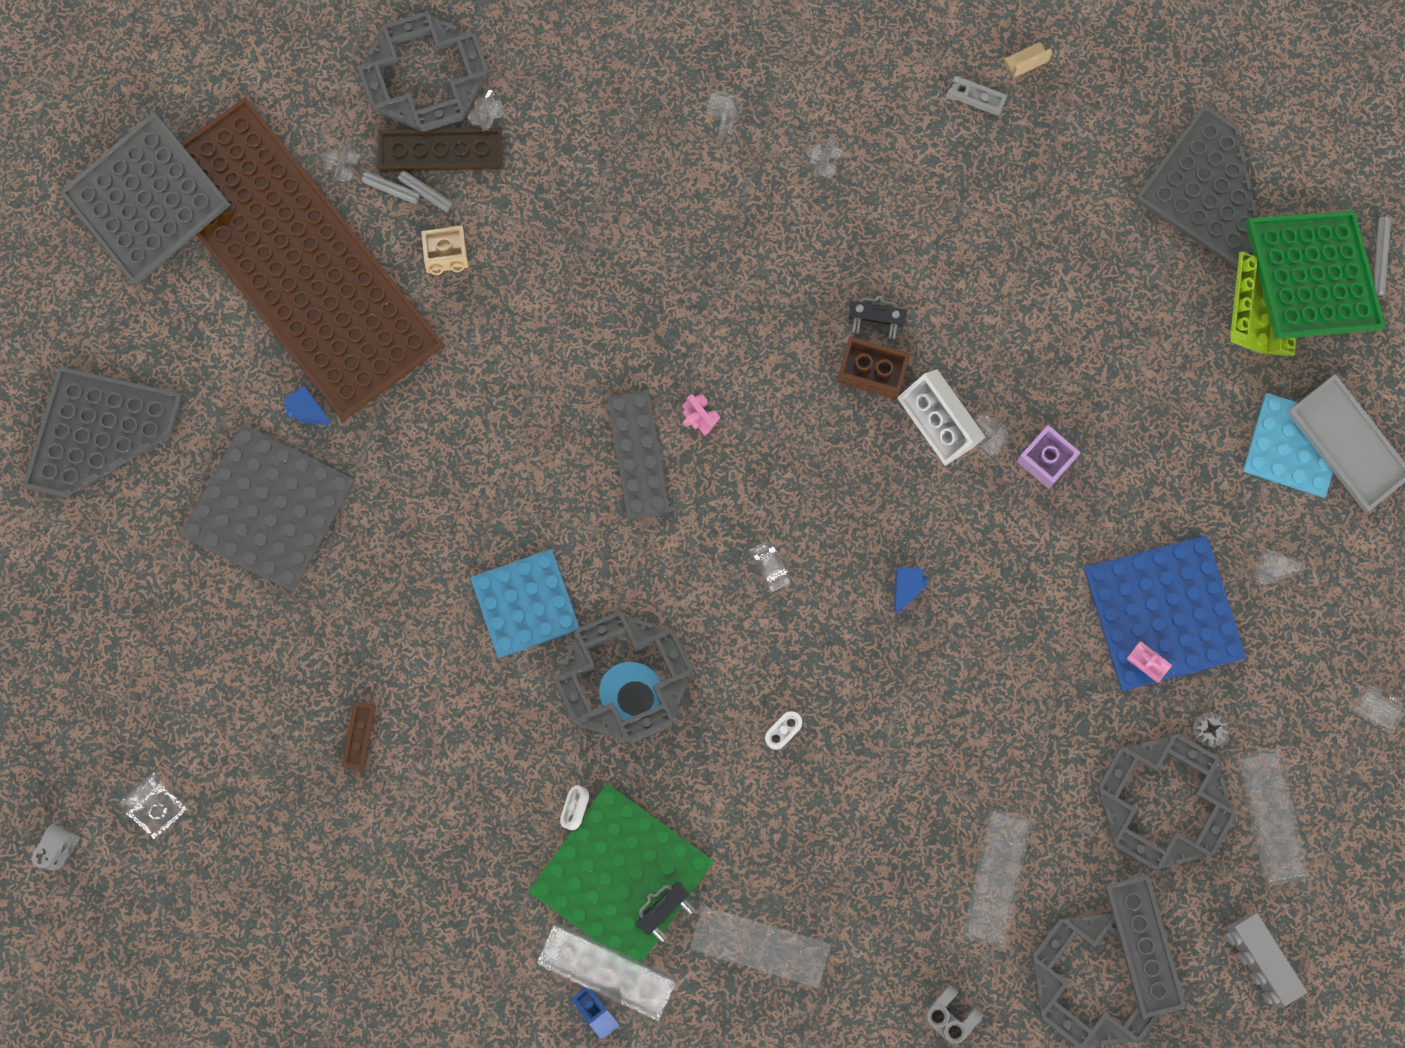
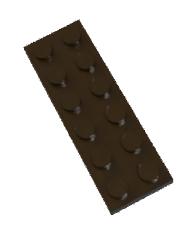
[378,127,503,172]

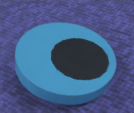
[599,662,660,721]

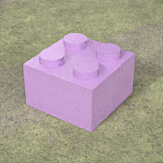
[1017,425,1081,489]

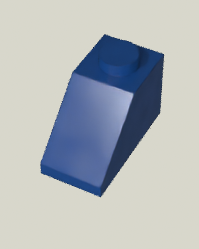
[283,386,331,426]
[894,567,927,614]
[571,985,619,1040]

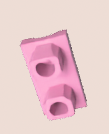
[682,394,720,436]
[1127,641,1172,683]

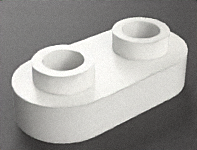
[765,711,802,750]
[560,785,589,830]

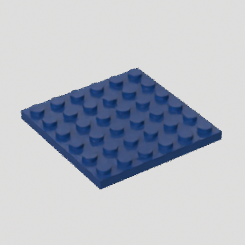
[1083,535,1246,692]

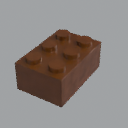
[836,336,911,400]

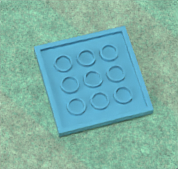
[1242,393,1333,498]

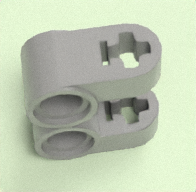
[32,823,79,871]
[925,984,984,1044]

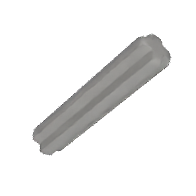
[361,171,420,204]
[398,171,452,212]

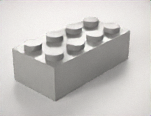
[1224,913,1308,1007]

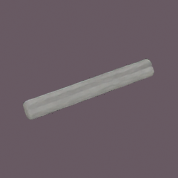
[1373,216,1391,296]

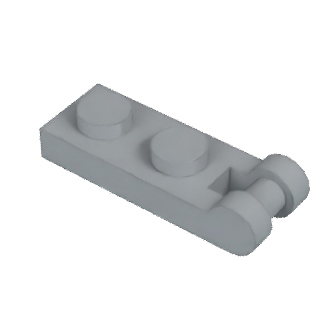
[946,76,1007,116]

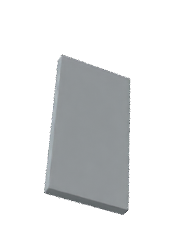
[1287,374,1405,513]

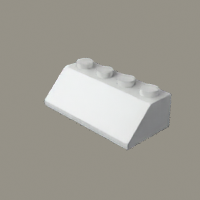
[898,369,986,466]

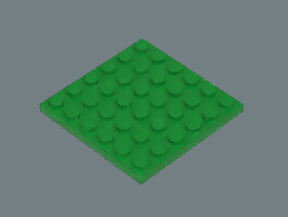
[1245,211,1386,340]
[528,784,714,971]

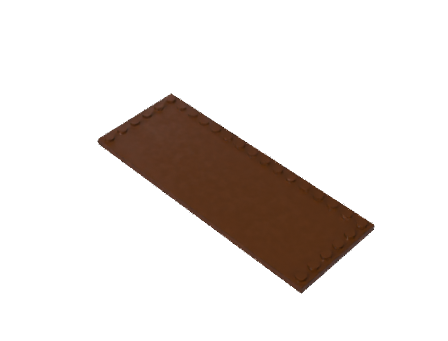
[181,97,444,421]

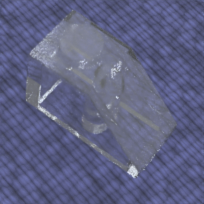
[1252,548,1306,584]

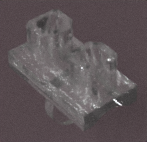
[468,90,504,131]
[806,137,842,178]
[323,142,361,183]

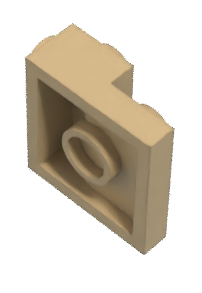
[421,226,468,275]

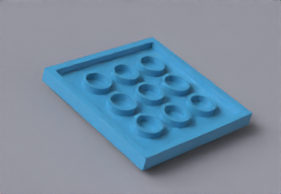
[470,549,580,659]

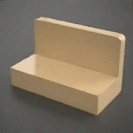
[1004,42,1052,78]

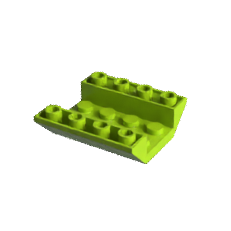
[1231,251,1296,356]

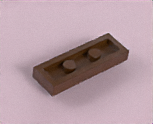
[341,702,377,771]

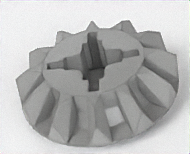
[1193,712,1229,747]

